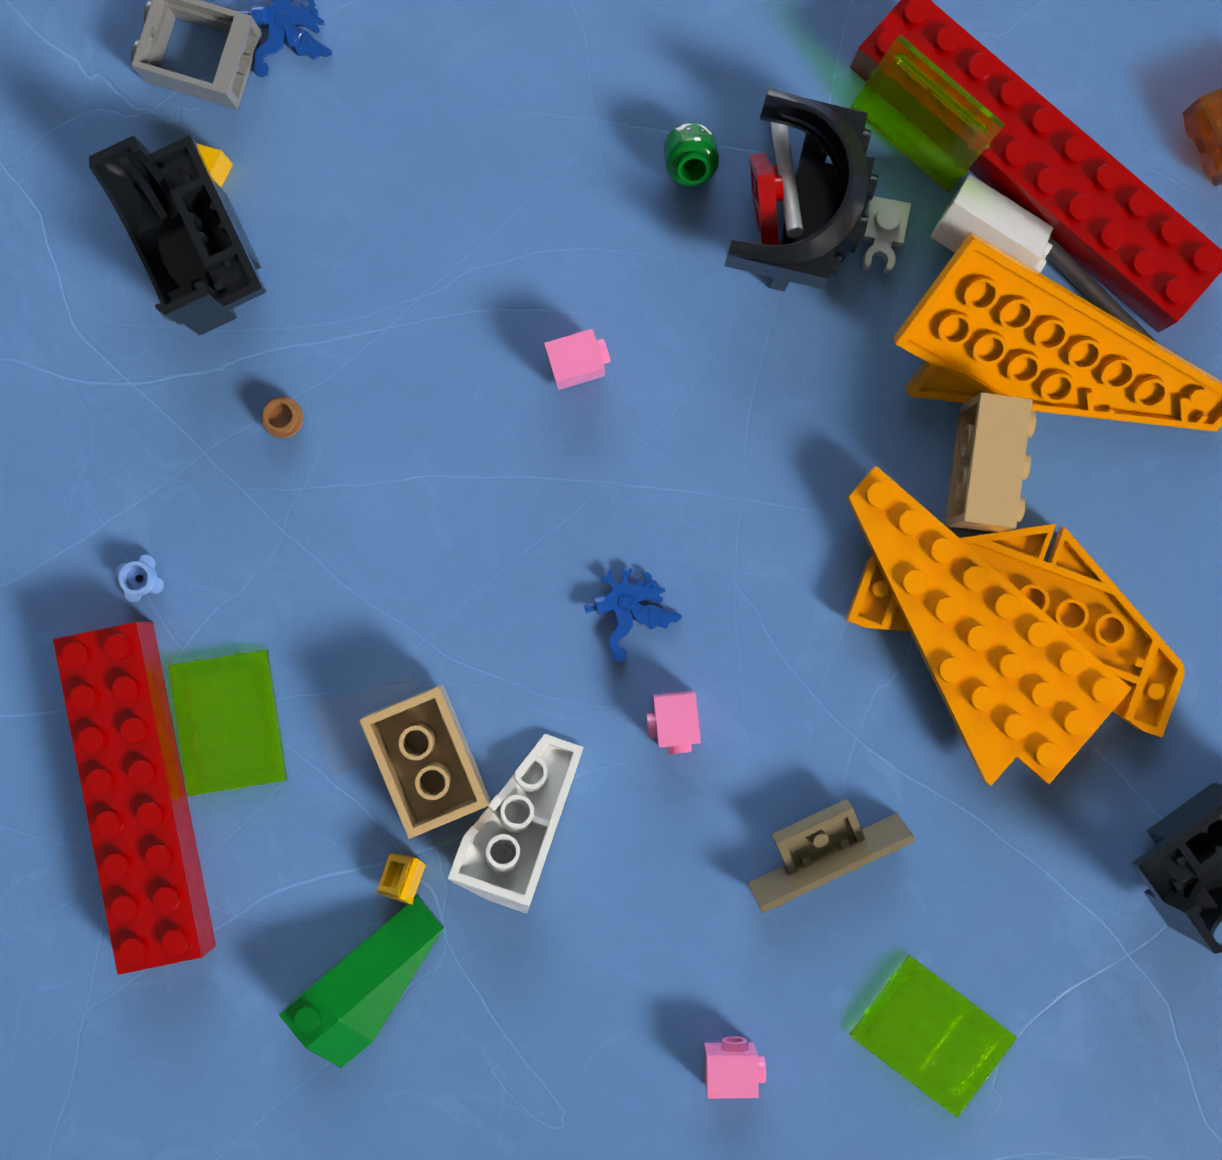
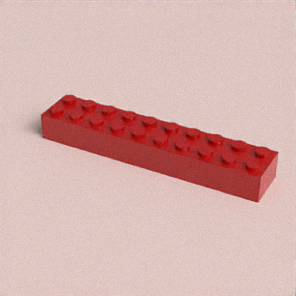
[850,0,1222,333]

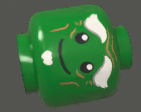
[664,122,719,187]

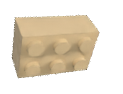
[944,392,1036,533]
[359,684,491,839]

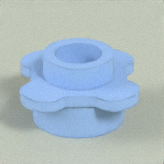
[116,555,164,602]

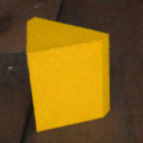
[196,143,233,188]
[376,853,426,905]

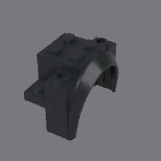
[725,87,878,292]
[89,135,266,335]
[1131,782,1222,954]

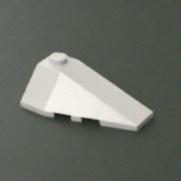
[448,734,584,914]

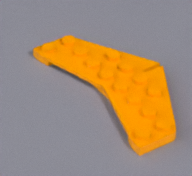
[845,523,1185,738]

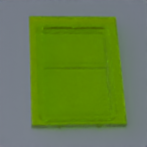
[850,35,1005,192]
[168,650,288,796]
[849,954,1017,1118]

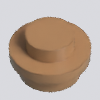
[261,397,304,438]

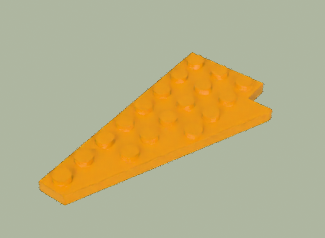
[893,232,1222,432]
[846,466,1132,786]

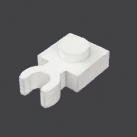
[861,196,911,274]

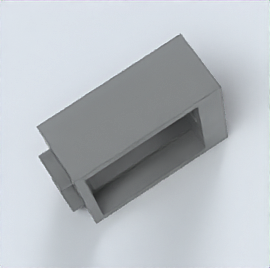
[131,0,262,110]

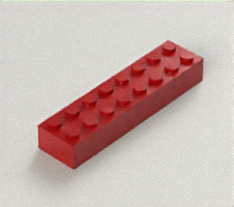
[53,622,216,975]

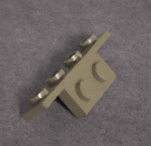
[748,799,915,913]

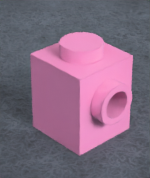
[544,328,611,390]
[646,691,701,754]
[704,1036,766,1099]

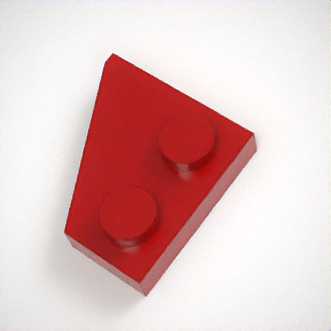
[749,153,784,245]

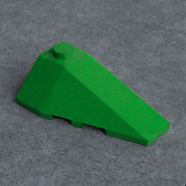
[279,895,444,1068]

